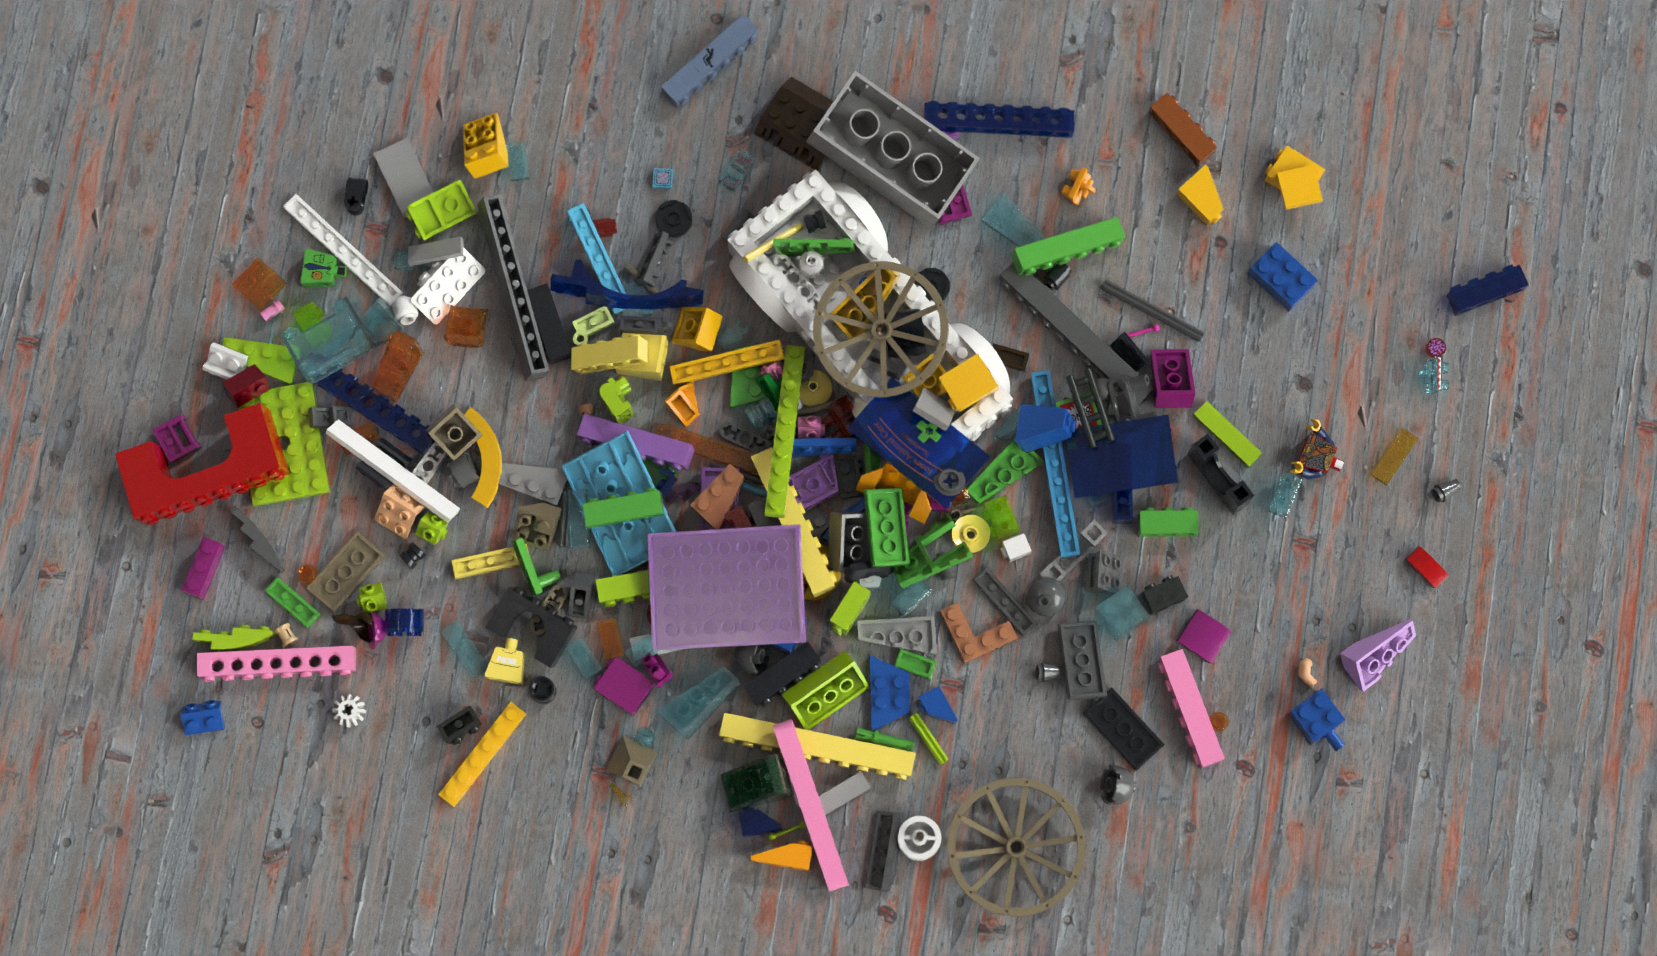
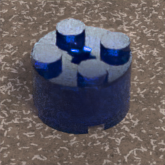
[385,609,424,637]

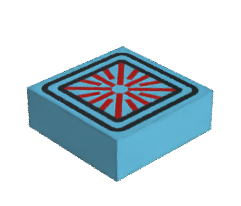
[653,168,673,189]

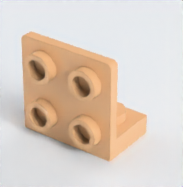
[374,484,425,539]

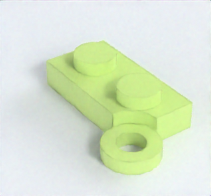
[572,305,615,346]

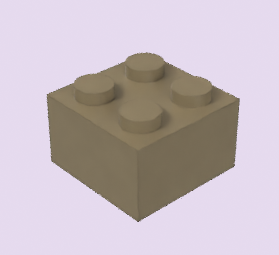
[425,404,482,461]

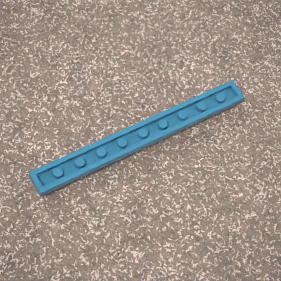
[1031,370,1080,559]

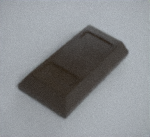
[992,343,1030,372]

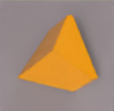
[665,381,700,427]

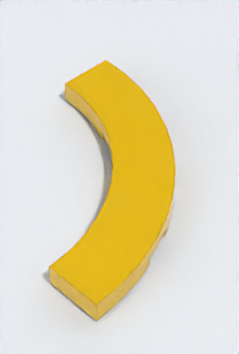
[465,407,502,509]

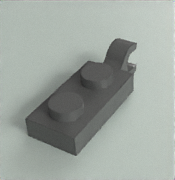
[619,316,672,337]

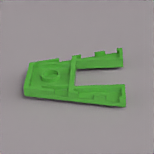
[893,512,974,588]

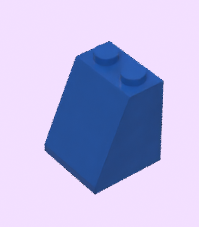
[1015,404,1076,452]

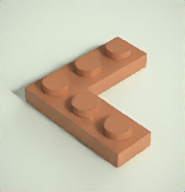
[940,602,1018,663]

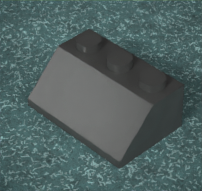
[827,511,871,573]

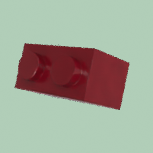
[222,364,270,408]

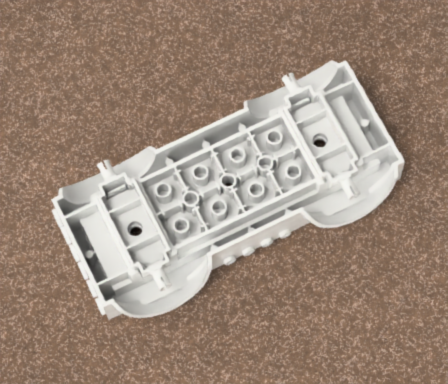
[727,170,1013,477]

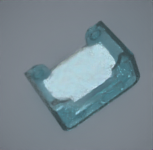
[279,296,374,383]

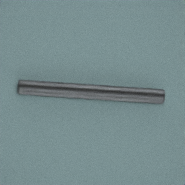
[1101,280,1204,342]

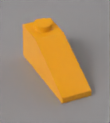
[750,840,813,871]

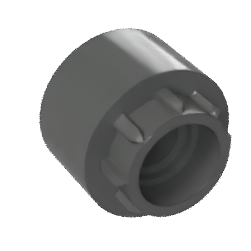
[444,451,481,488]

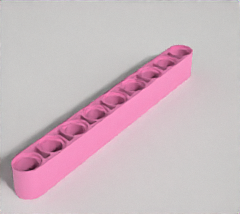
[773,719,848,891]

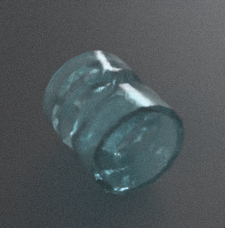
[743,396,778,431]

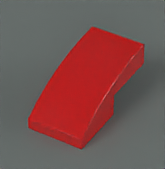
[1405,546,1448,588]

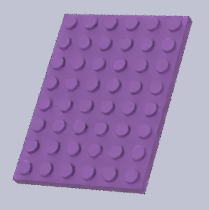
[647,524,806,650]

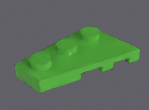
[730,344,767,409]

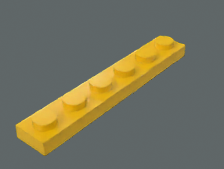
[670,339,785,386]
[438,702,526,807]

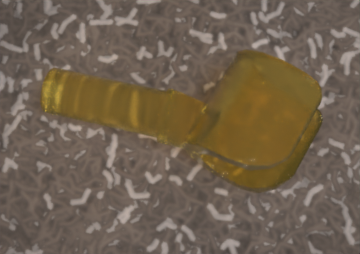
[610,783,632,806]

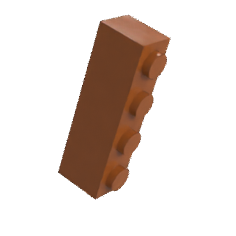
[1149,93,1217,167]

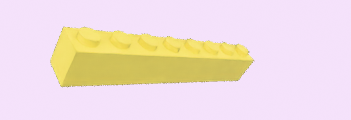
[751,447,837,598]

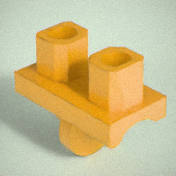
[1062,167,1096,206]

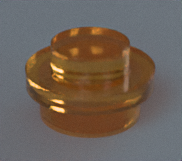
[299,565,318,584]
[1210,712,1229,732]

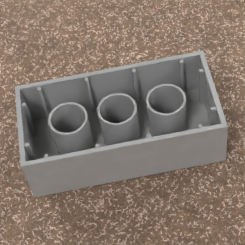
[806,71,980,228]

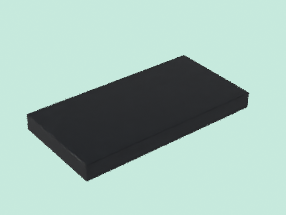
[1083,687,1165,771]

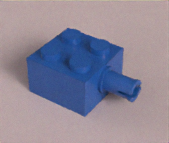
[1288,688,1346,752]

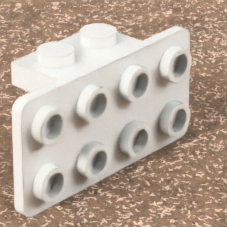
[410,247,486,324]

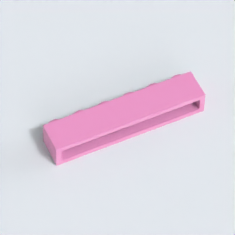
[1157,649,1225,769]

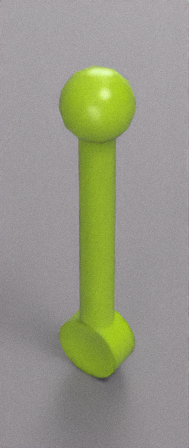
[768,821,807,841]

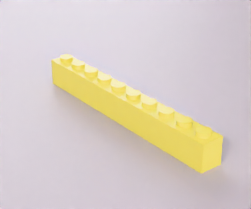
[719,713,916,780]

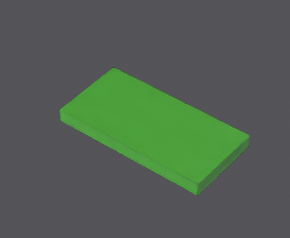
[864,488,910,567]

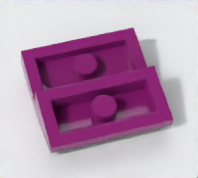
[1176,609,1232,664]

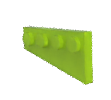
[222,337,300,385]

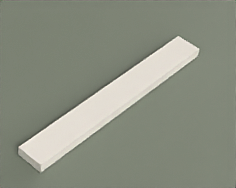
[283,194,404,308]
[326,419,460,523]

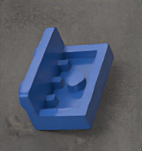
[180,700,225,736]

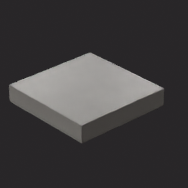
[913,388,956,431]

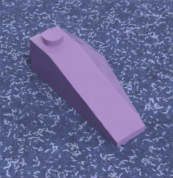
[1340,619,1416,691]

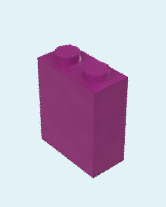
[594,656,655,717]

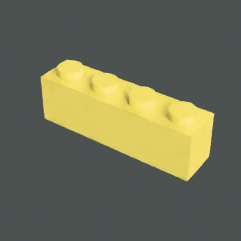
[571,334,648,375]

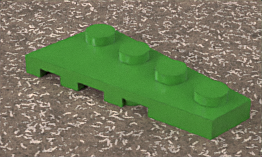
[773,238,855,256]
[965,438,1045,504]

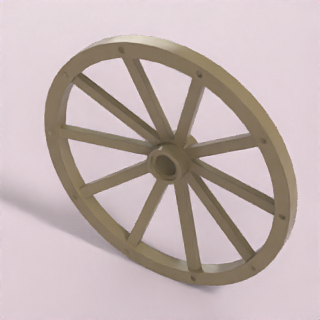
[813,261,949,398]
[947,777,1086,917]

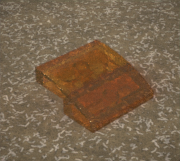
[232,258,287,311]

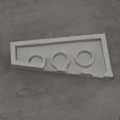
[498,463,568,507]
[857,616,937,655]

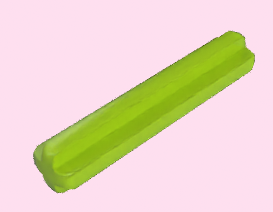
[909,713,948,765]

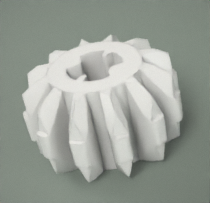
[332,694,366,728]

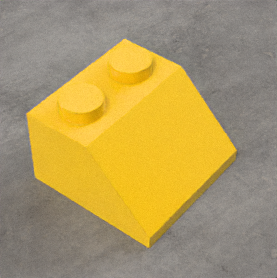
[671,307,723,351]

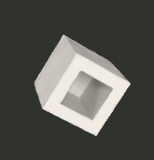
[1000,534,1031,563]

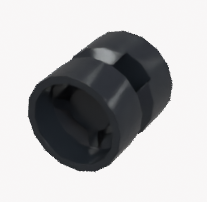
[529,676,557,705]

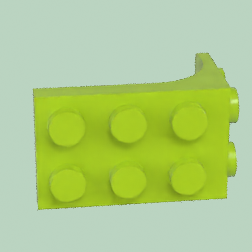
[405,179,477,240]

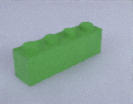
[582,488,665,529]

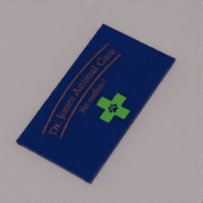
[847,377,991,509]

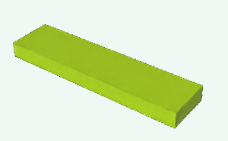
[1193,401,1262,468]

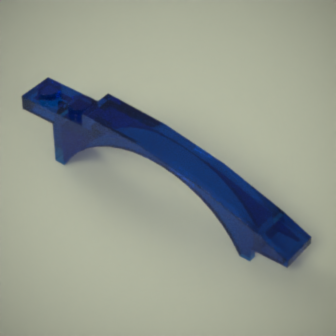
[550,259,704,310]

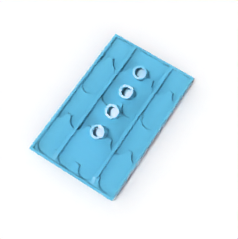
[562,430,676,576]

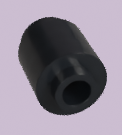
[1044,264,1072,290]

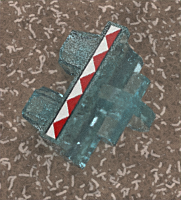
[1419,356,1449,394]

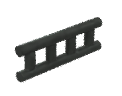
[1066,368,1115,449]

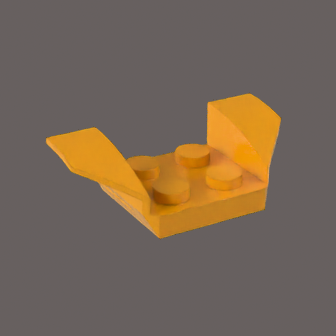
[855,459,931,524]

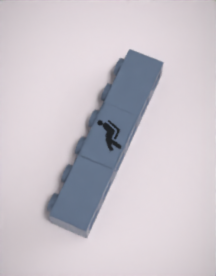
[661,13,759,108]

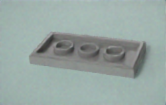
[373,138,433,220]

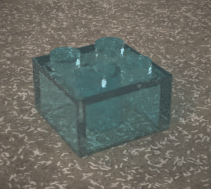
[1094,585,1150,642]

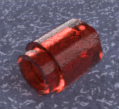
[592,218,617,238]

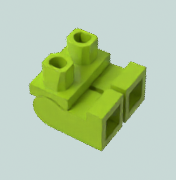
[600,376,634,424]

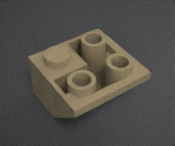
[512,503,562,551]
[606,736,658,787]

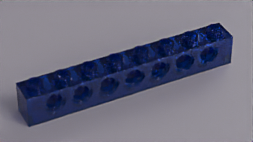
[923,101,1074,138]
[298,352,436,455]

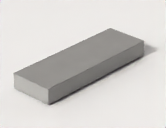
[408,236,464,266]
[819,771,871,815]

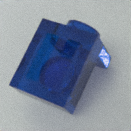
[655,467,678,498]

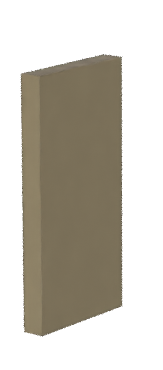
[305,531,386,614]

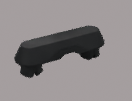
[844,561,893,583]

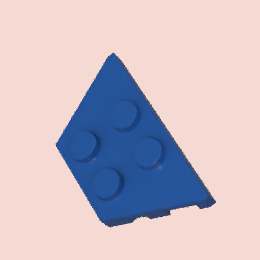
[869,656,910,731]

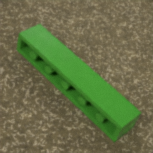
[1010,217,1126,275]

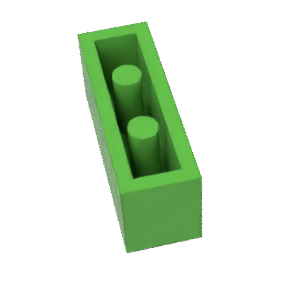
[1138,507,1199,537]

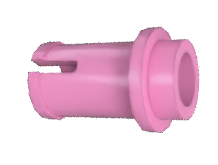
[260,300,285,322]

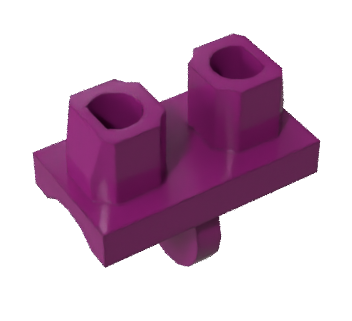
[641,653,674,689]

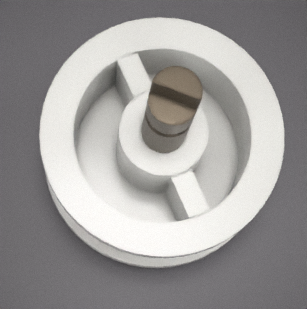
[898,816,941,861]

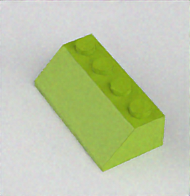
[781,651,870,730]

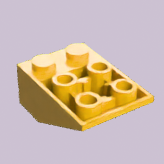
[463,112,508,179]

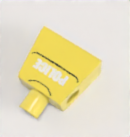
[485,638,524,685]

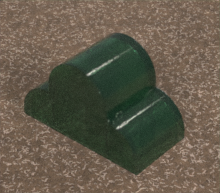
[720,755,793,812]

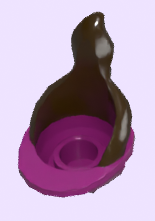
[332,612,388,649]

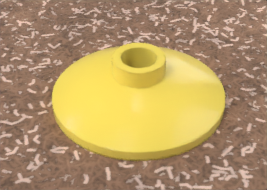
[800,369,832,407]
[952,515,990,553]

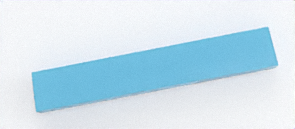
[566,203,632,314]

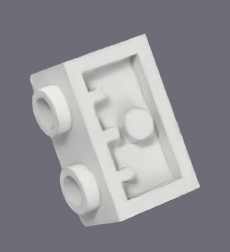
[202,342,248,380]

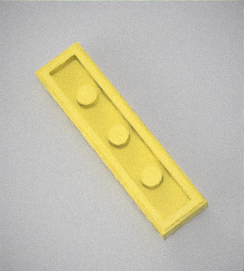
[451,544,529,580]

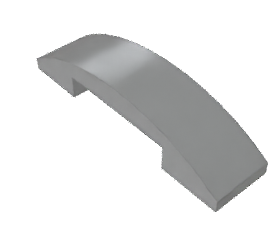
[1040,520,1108,582]

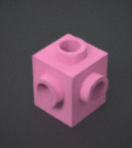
[798,416,825,439]

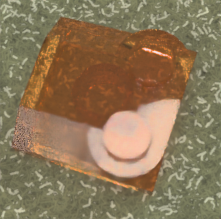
[445,305,488,348]

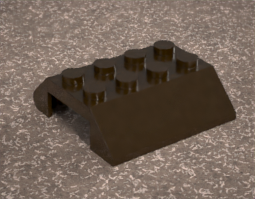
[754,77,833,171]

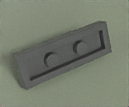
[635,231,673,287]

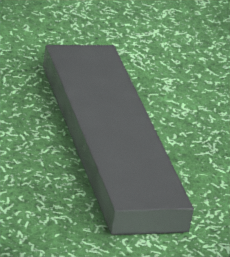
[972,567,1038,638]

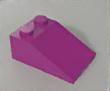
[1151,349,1195,408]

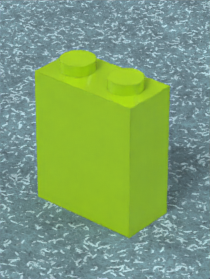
[830,581,871,636]

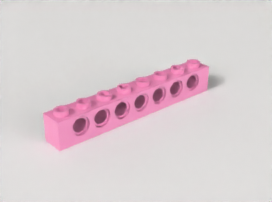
[197,646,356,682]

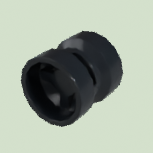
[803,210,827,234]
[399,542,426,569]

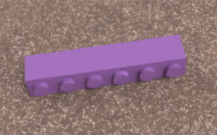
[577,414,695,471]

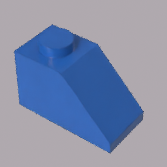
[917,686,958,724]

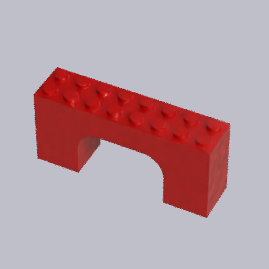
[115,403,290,526]

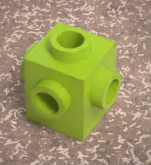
[415,511,448,545]
[356,582,387,613]

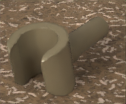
[951,506,978,521]

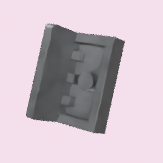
[1086,550,1121,594]

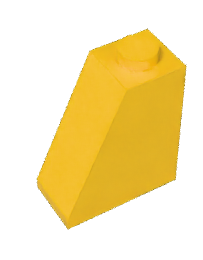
[1176,165,1223,226]

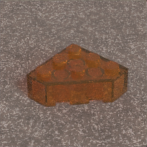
[374,329,424,402]

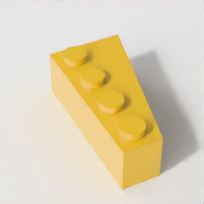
[830,270,900,339]

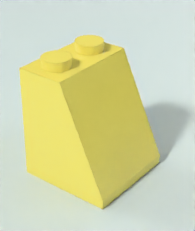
[615,333,668,381]

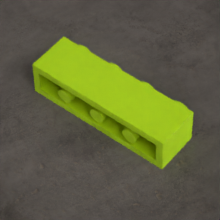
[596,570,650,607]

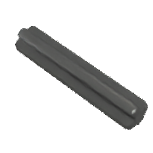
[558,491,573,547]

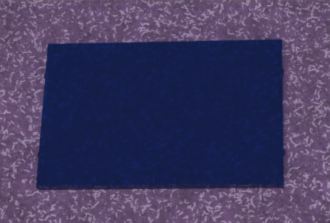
[1067,414,1178,498]

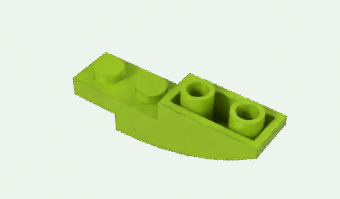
[192,625,275,652]

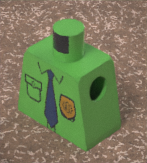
[301,248,347,288]

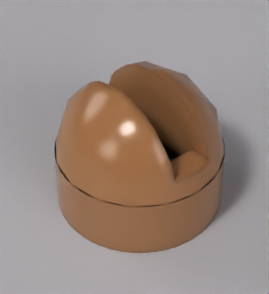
[578,403,594,416]

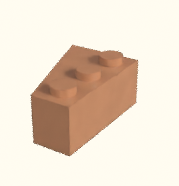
[690,464,745,530]

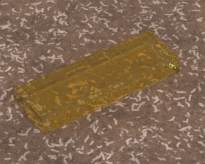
[1371,428,1419,486]

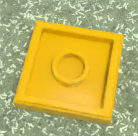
[1276,165,1323,210]

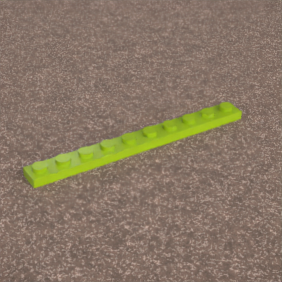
[765,345,805,518]

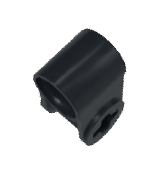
[344,178,368,216]

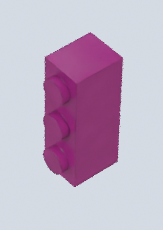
[181,537,225,600]

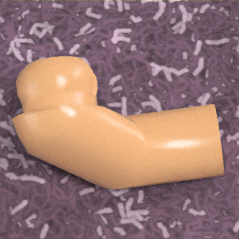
[1298,658,1318,688]

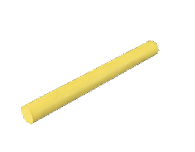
[743,222,804,263]

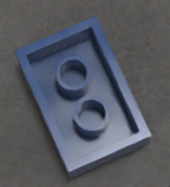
[1248,242,1318,312]

